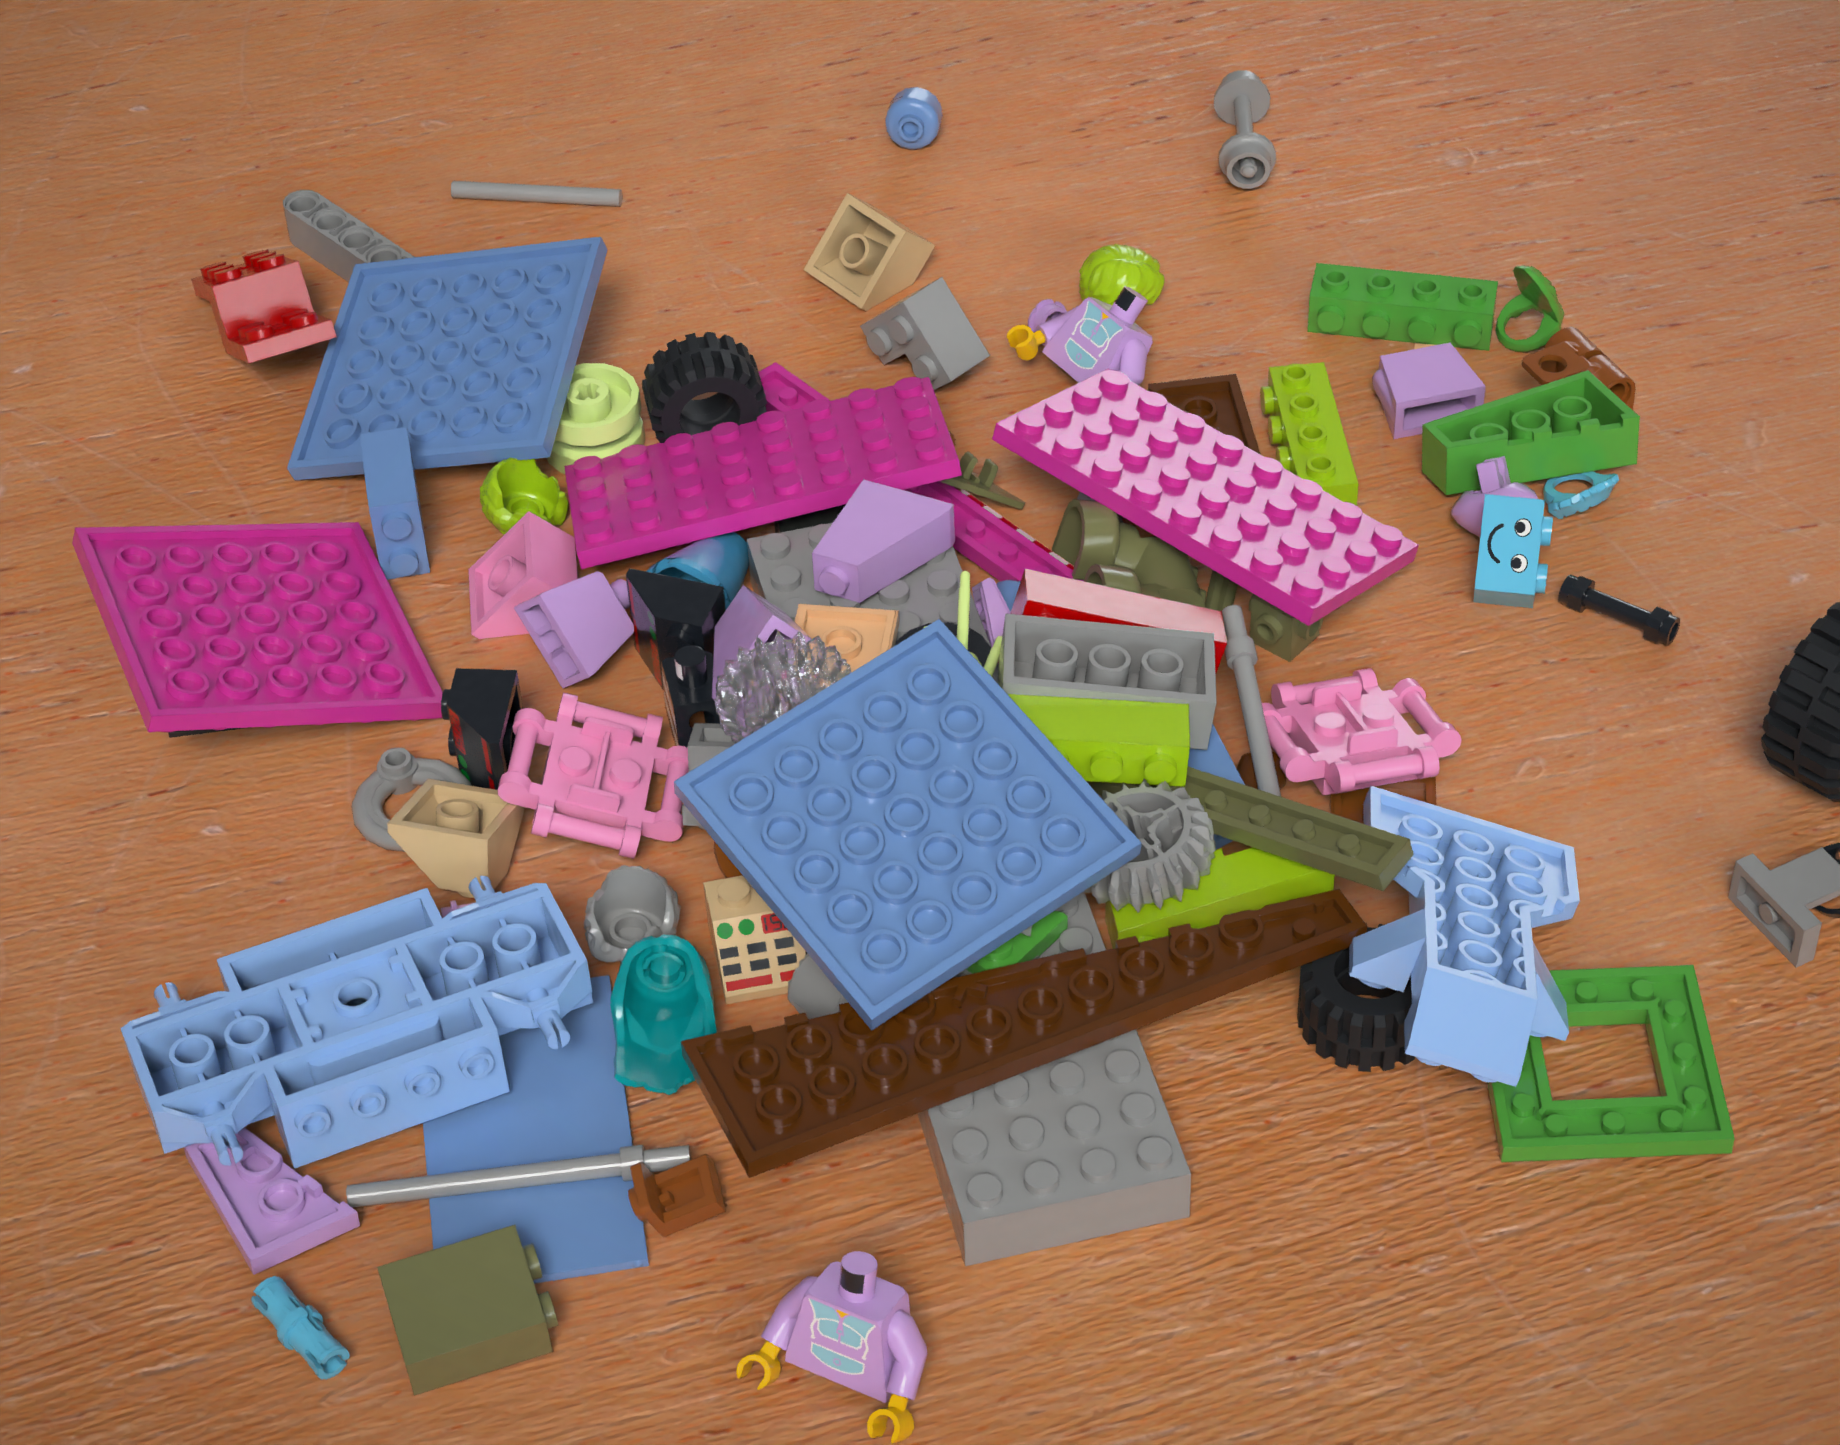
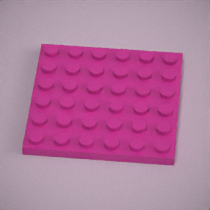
[72,522,443,733]

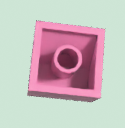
[468,511,578,639]

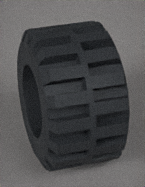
[642,332,767,443]
[1297,923,1415,1072]

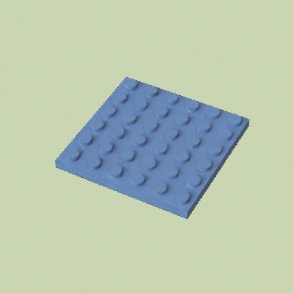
[287,237,608,480]
[674,619,1142,1030]

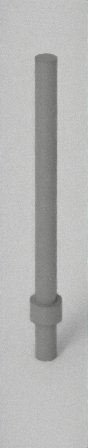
[1222,605,1281,797]
[346,1144,692,1208]

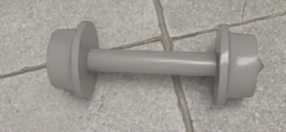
[1214,70,1276,189]

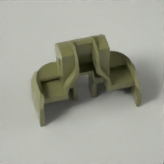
[1051,499,1206,608]

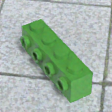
[1308,263,1498,351]

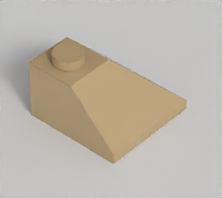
[387,779,525,898]

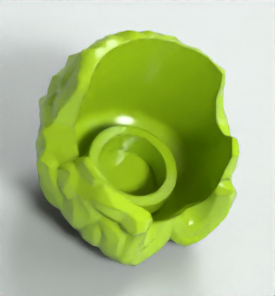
[1079,244,1165,305]
[480,457,568,535]

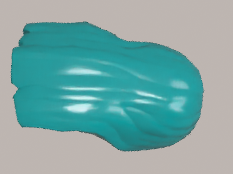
[610,934,717,1095]

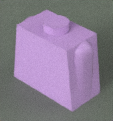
[1372,343,1486,439]

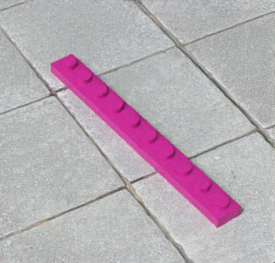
[759,362,1084,581]

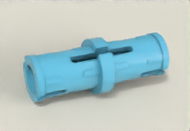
[251,1276,350,1379]

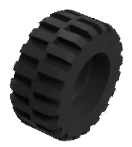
[1761,602,1840,802]

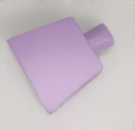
[514,571,634,688]

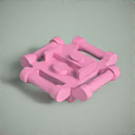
[1262,668,1461,795]
[498,692,689,859]

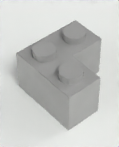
[860,277,990,390]

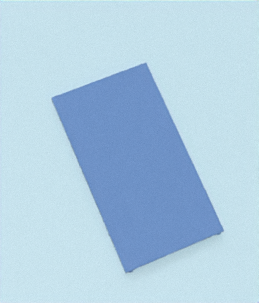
[423,975,649,1284]

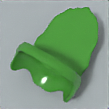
[1496,265,1565,352]

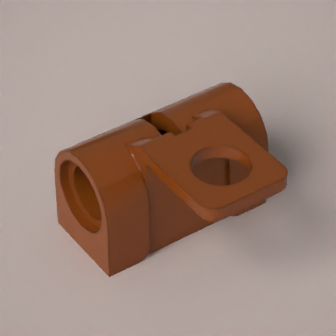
[1522,327,1636,410]

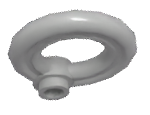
[351,748,472,852]

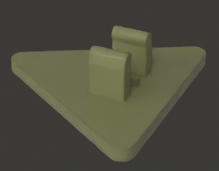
[939,452,1025,509]

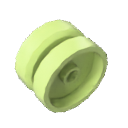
[547,363,645,474]

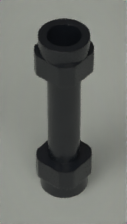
[1558,574,1680,646]

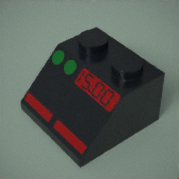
[626,568,726,689]
[441,668,523,790]

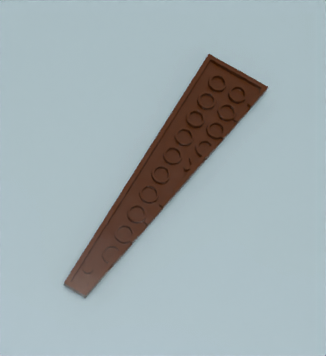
[681,889,1367,1178]

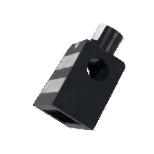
[661,645,728,747]

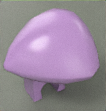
[1450,456,1538,537]

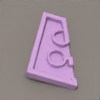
[184,1127,360,1275]

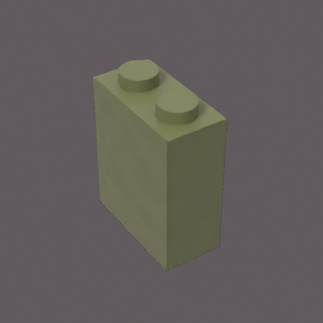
[377,1225,558,1396]

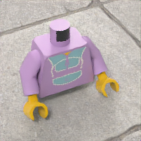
[1007,286,1153,385]
[736,1251,927,1444]

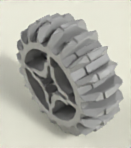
[1084,779,1216,913]

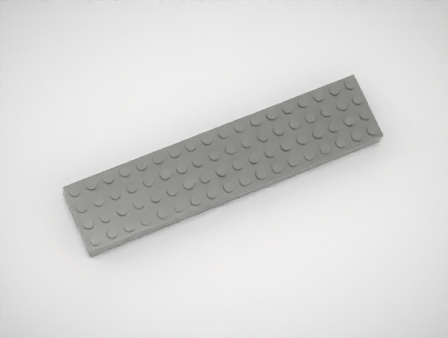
[747,523,1191,1266]

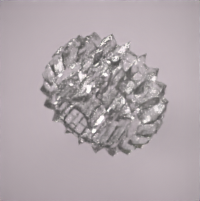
[714,631,852,744]

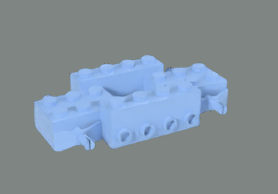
[121,876,593,1169]

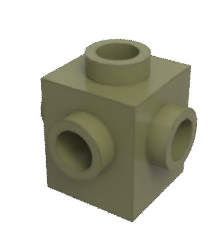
[1249,594,1323,662]

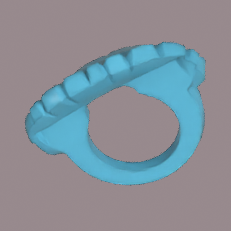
[1543,471,1620,519]

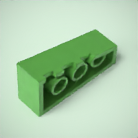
[1422,370,1640,495]

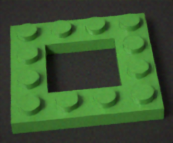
[1487,965,1735,1162]

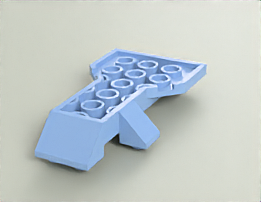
[1349,786,1580,1087]

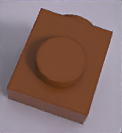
[628,1154,726,1237]

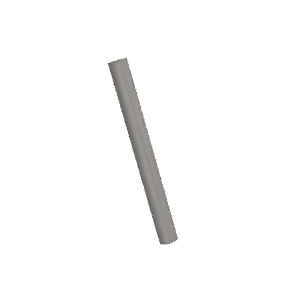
[451,181,622,207]

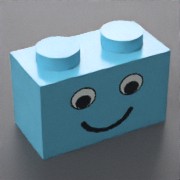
[1473,494,1553,608]

